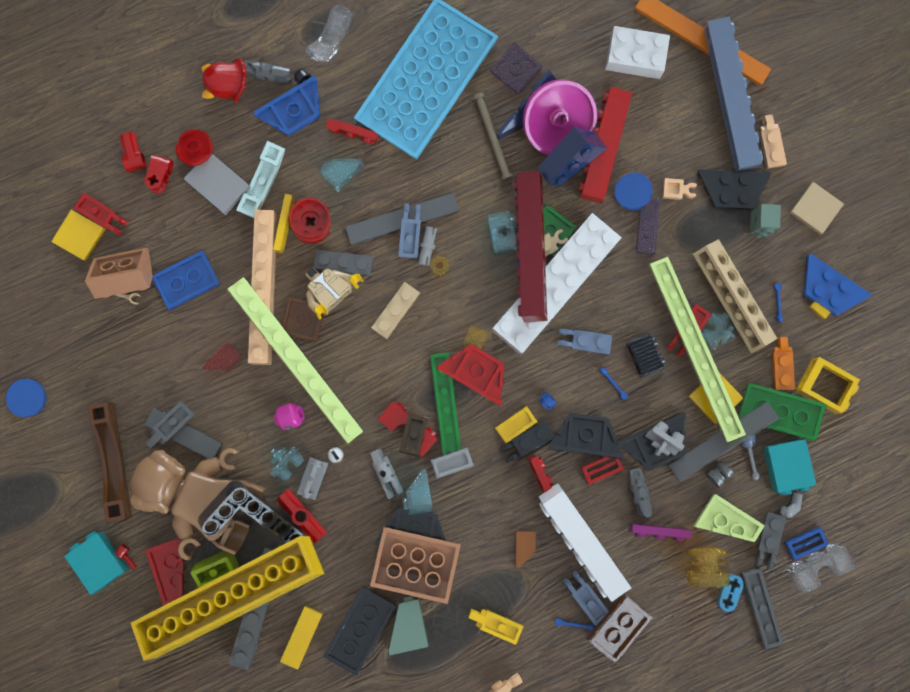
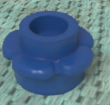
[540,392,557,409]

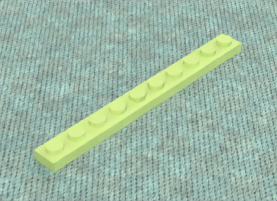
[649,257,746,442]
[227,277,363,443]

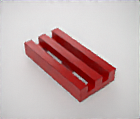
[580,457,624,485]

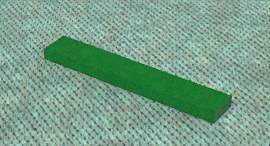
[430,352,461,456]

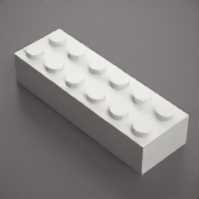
[539,483,631,602]

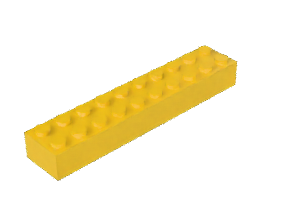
[131,536,324,661]

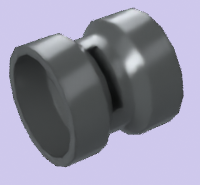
[706,461,734,488]

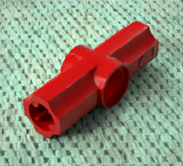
[276,489,327,544]

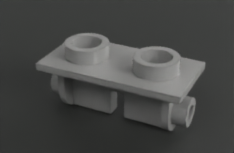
[297,457,328,500]

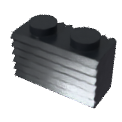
[626,333,665,378]

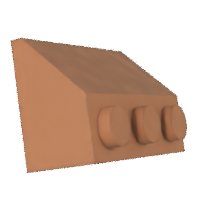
[85,248,153,299]

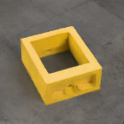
[795,357,860,414]

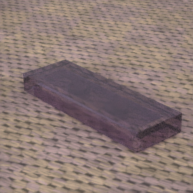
[636,197,660,255]

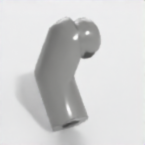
[780,493,803,518]

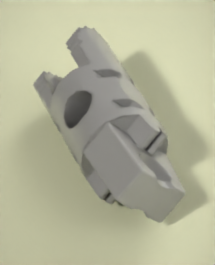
[370,449,404,499]

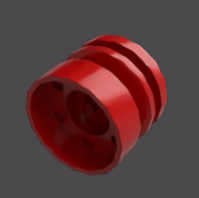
[289,198,331,244]

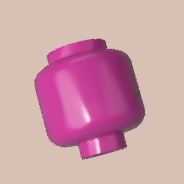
[274,403,304,430]

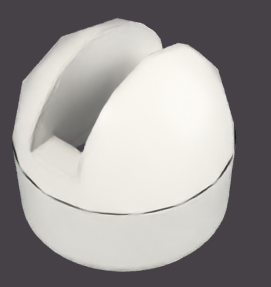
[328,447,344,463]

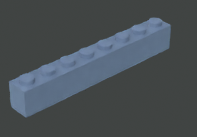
[703,16,763,171]

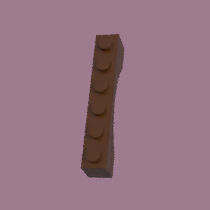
[87,402,132,523]

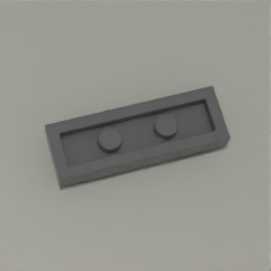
[314,250,373,276]

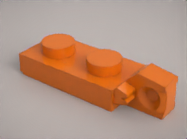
[772,337,795,390]

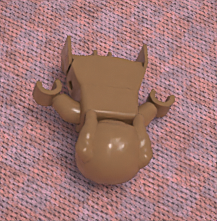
[130,448,266,560]

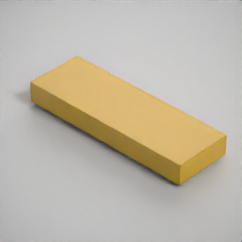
[273,194,295,254]
[280,606,323,670]

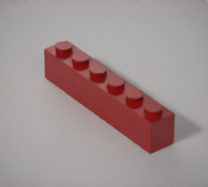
[578,87,633,204]

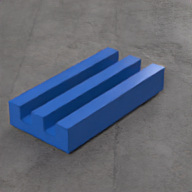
[784,527,829,561]

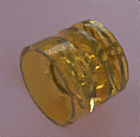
[687,546,730,587]

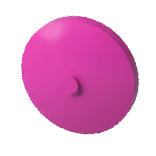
[523,79,597,155]

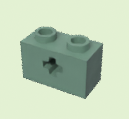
[750,204,781,238]

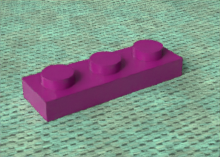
[629,523,692,541]

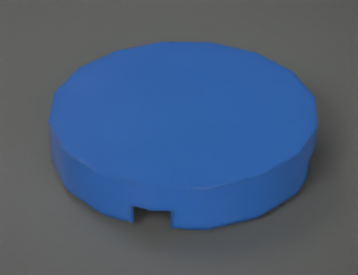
[615,173,653,210]
[6,379,47,417]

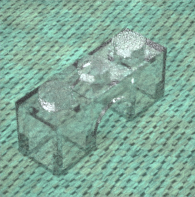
[787,543,856,594]

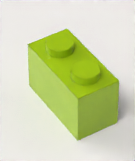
[191,551,239,588]

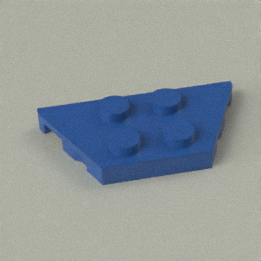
[253,75,320,137]
[803,253,872,316]

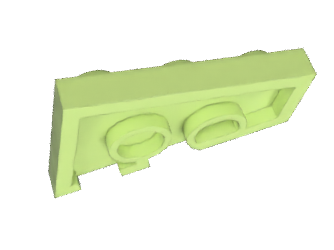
[693,493,765,542]

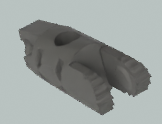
[244,61,292,84]
[628,468,652,518]

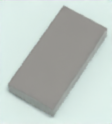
[431,447,474,478]

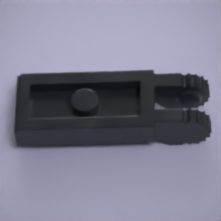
[499,421,554,463]

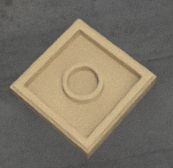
[790,182,844,235]

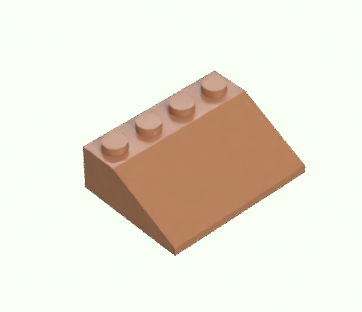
[370,527,461,604]

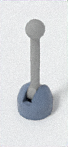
[741,435,760,480]

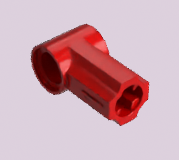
[119,132,147,173]

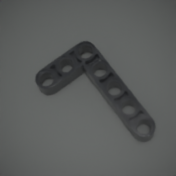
[198,480,304,543]

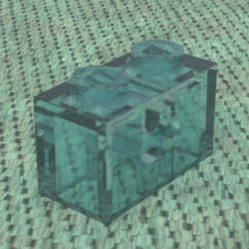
[487,211,519,255]

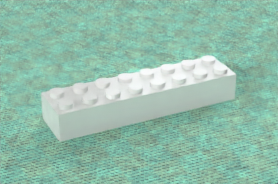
[492,213,622,355]

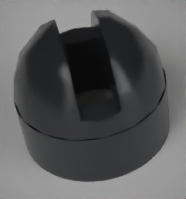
[294,69,311,84]

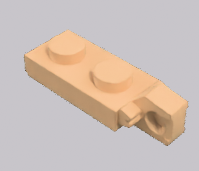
[759,114,787,169]

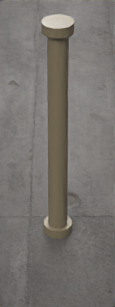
[473,93,513,181]

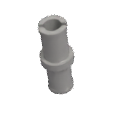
[418,226,437,266]

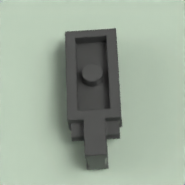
[146,401,195,449]

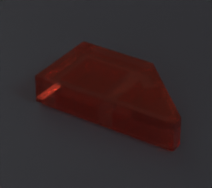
[202,342,242,370]

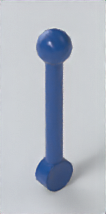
[773,283,784,322]
[600,367,628,400]
[555,618,595,632]

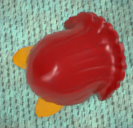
[202,58,247,103]

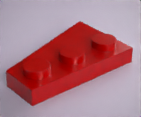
[145,538,184,606]

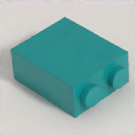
[762,439,816,496]
[64,531,129,595]

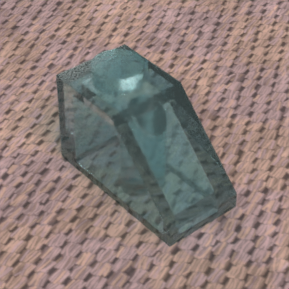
[320,159,364,192]
[403,469,433,515]

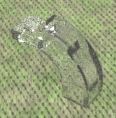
[305,4,355,63]

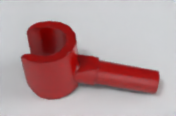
[116,544,137,570]

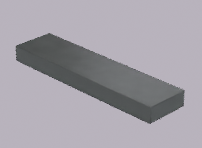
[145,408,223,459]
[740,567,784,650]

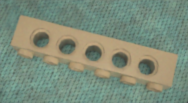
[693,239,777,353]

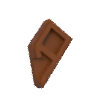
[516,531,536,568]

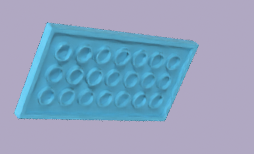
[354,0,498,160]

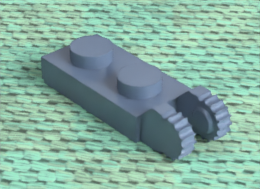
[398,203,421,258]
[557,329,612,355]
[563,570,608,626]

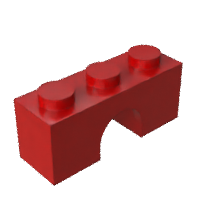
[378,402,437,457]

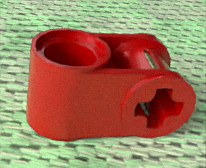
[144,155,174,194]

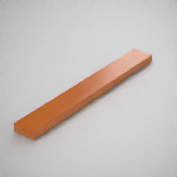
[634,0,772,86]

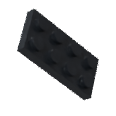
[323,585,396,676]

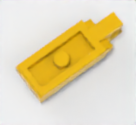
[468,609,524,645]

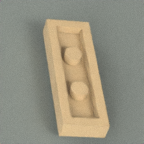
[371,282,420,339]

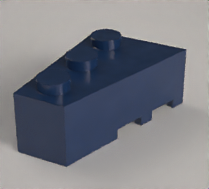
[537,126,608,186]

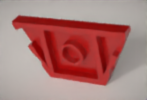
[436,344,504,406]

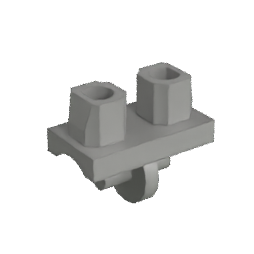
[645,421,684,456]

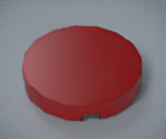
[175,129,213,166]

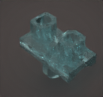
[702,313,736,350]
[270,446,305,481]

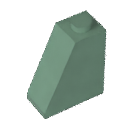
[389,595,429,656]

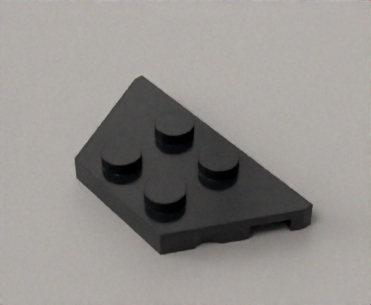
[697,169,771,210]
[617,412,686,471]
[548,413,623,459]
[374,508,446,545]

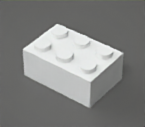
[605,26,670,79]

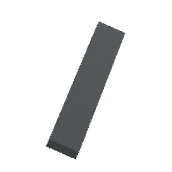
[345,193,459,246]
[669,402,779,482]

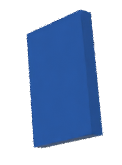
[152,250,221,310]

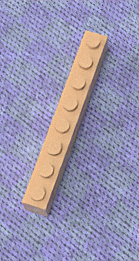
[248,210,278,365]

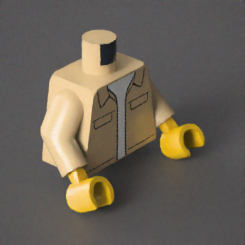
[305,267,364,319]

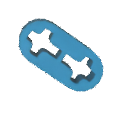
[717,574,743,612]

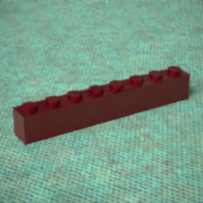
[514,170,548,323]

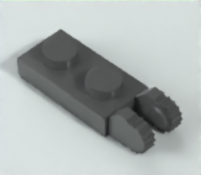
[755,512,787,570]

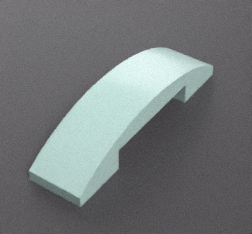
[237,141,285,218]

